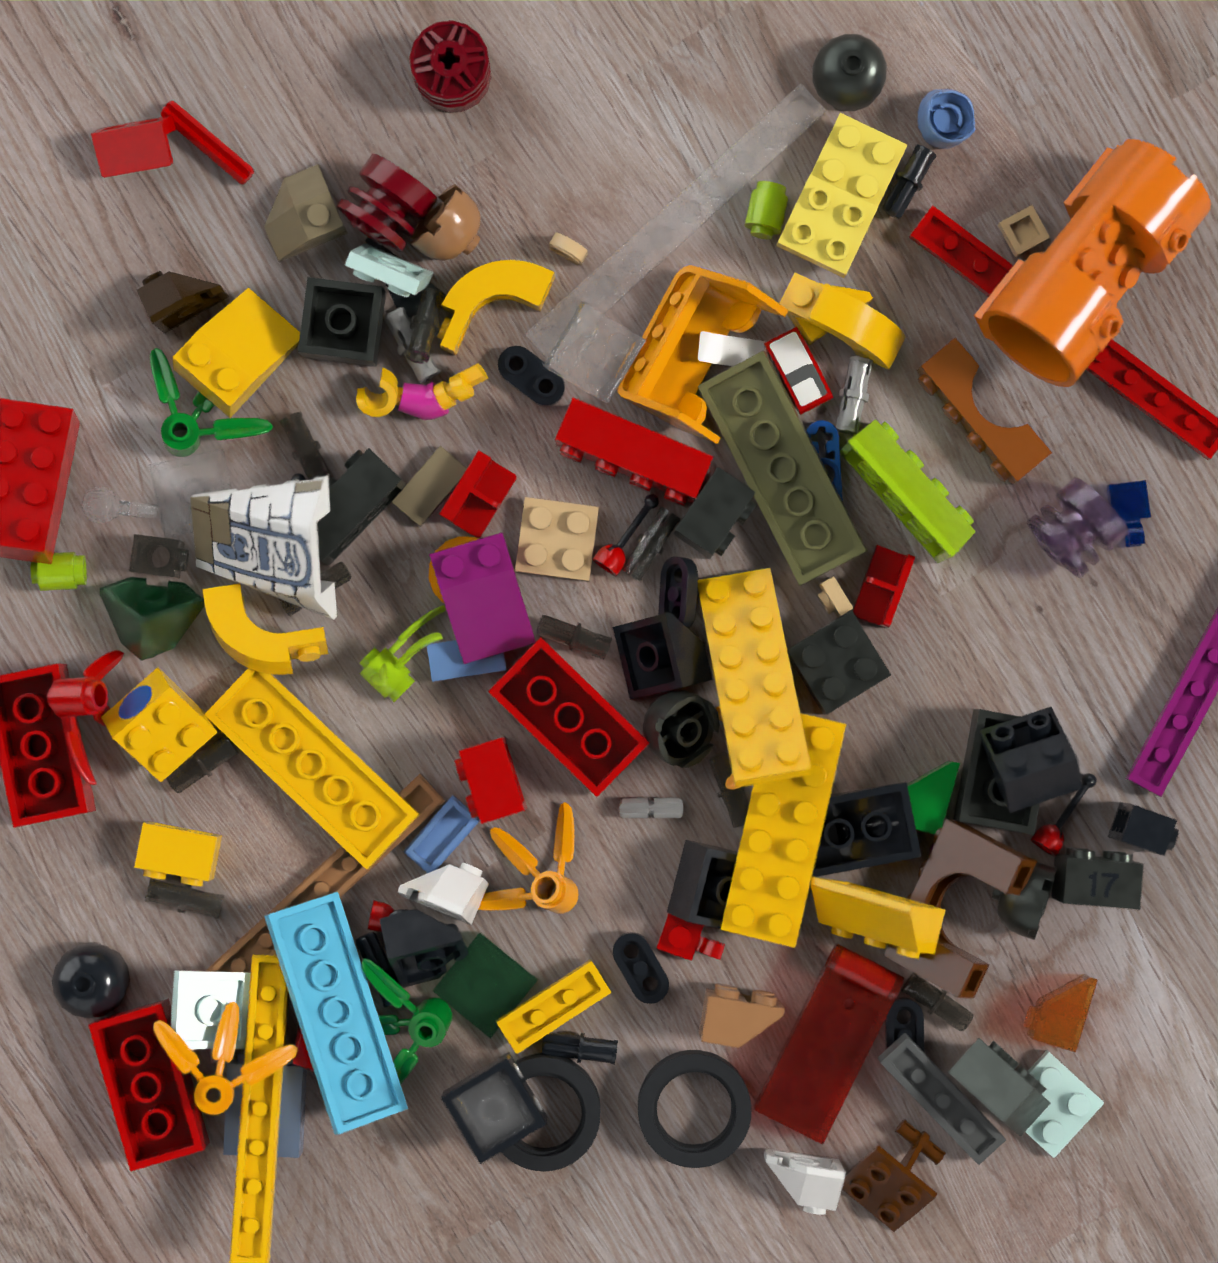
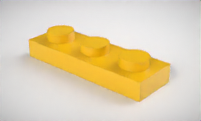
[496,960,612,1055]

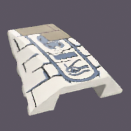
[190,476,337,620]

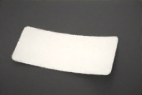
[698,331,766,367]

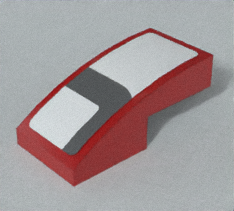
[764,327,833,415]

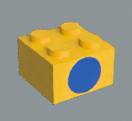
[101,667,217,782]

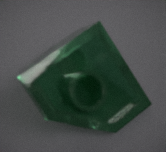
[100,577,205,661]

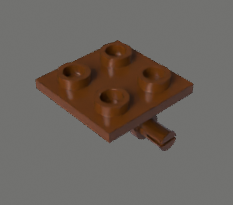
[842,1119,946,1232]

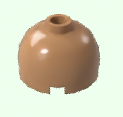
[410,184,481,261]

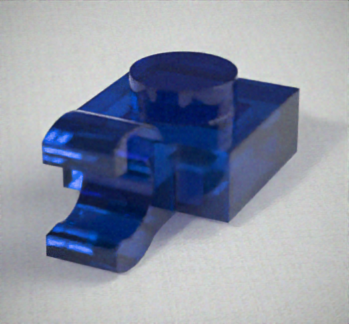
[1106,480,1151,548]

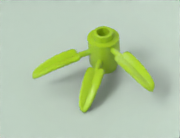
[359,605,446,702]

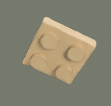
[515,497,599,582]

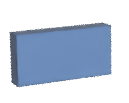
[427,640,506,682]
[403,795,480,873]

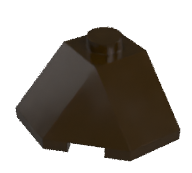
[136,271,229,334]

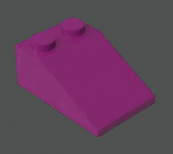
[429,532,536,664]

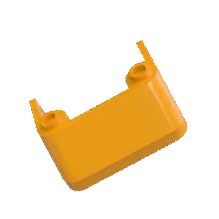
[617,265,789,444]

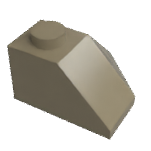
[264,164,348,262]

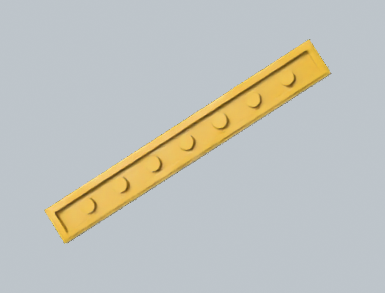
[229,954,289,1263]

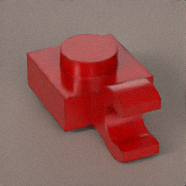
[656,913,725,961]

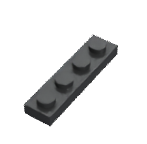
[877,1033,1006,1165]

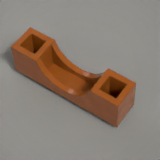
[917,337,1052,484]

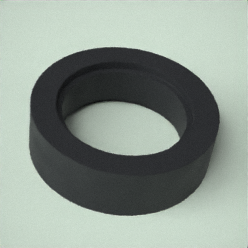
[638,1050,752,1168]
[501,1053,601,1172]

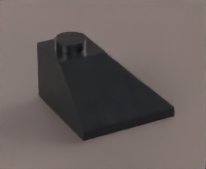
[613,612,713,700]

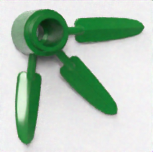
[150,348,273,457]
[362,958,453,1084]

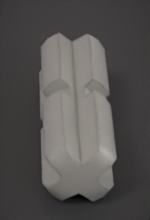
[619,798,683,818]

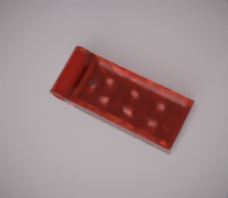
[753,943,905,1145]

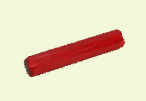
[160,100,254,185]

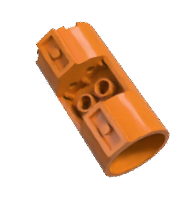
[974,139,1211,387]

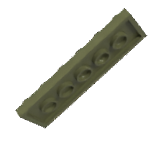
[698,351,868,586]

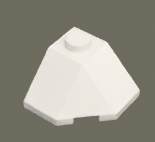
[397,863,489,925]
[764,1148,845,1215]

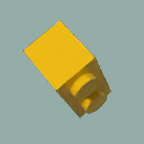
[134,821,222,887]

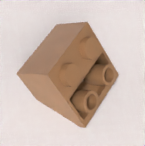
[699,983,785,1048]

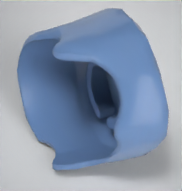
[917,89,976,149]

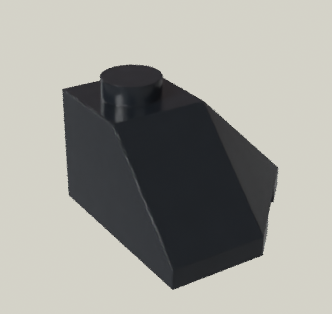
[380,909,468,988]

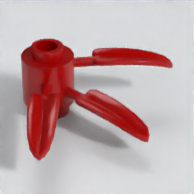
[47,650,124,785]

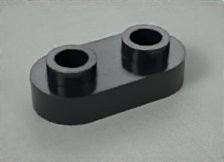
[498,346,565,407]
[658,556,698,629]
[613,932,669,1004]
[885,997,924,1052]

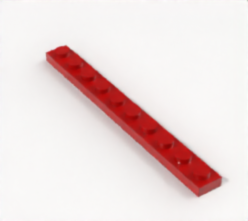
[909,205,1218,460]

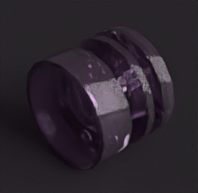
[1026,477,1129,578]

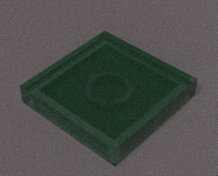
[432,932,538,1039]

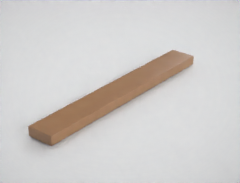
[206,773,446,973]

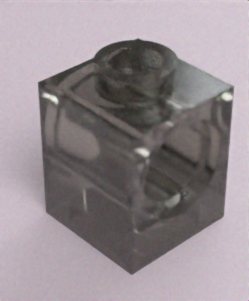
[129,534,189,579]

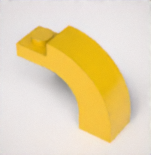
[437,260,555,356]
[779,273,906,370]
[202,583,329,675]

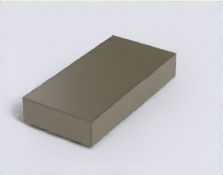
[392,446,467,527]

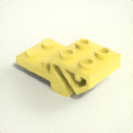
[776,113,907,278]

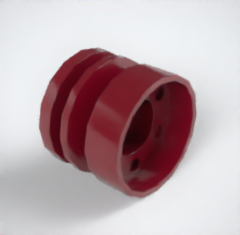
[409,20,492,113]
[337,154,438,252]

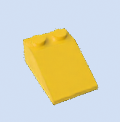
[172,288,300,418]

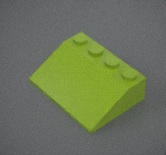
[840,419,976,563]

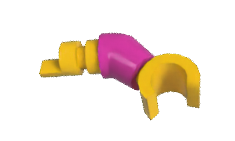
[356,363,489,420]

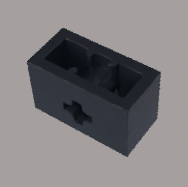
[1108,802,1179,856]

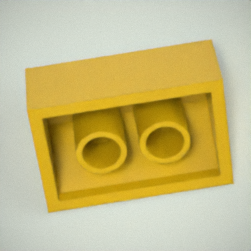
[810,876,945,959]

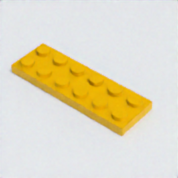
[697,568,812,788]
[204,668,420,870]
[721,713,847,948]

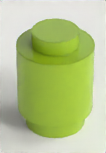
[744,181,788,240]
[30,552,87,591]

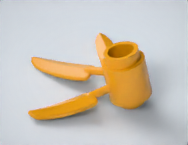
[478,802,579,914]
[154,1001,298,1115]

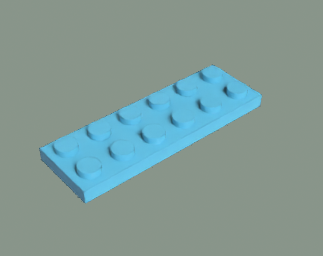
[264,892,408,1135]

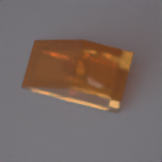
[1024,974,1098,1052]

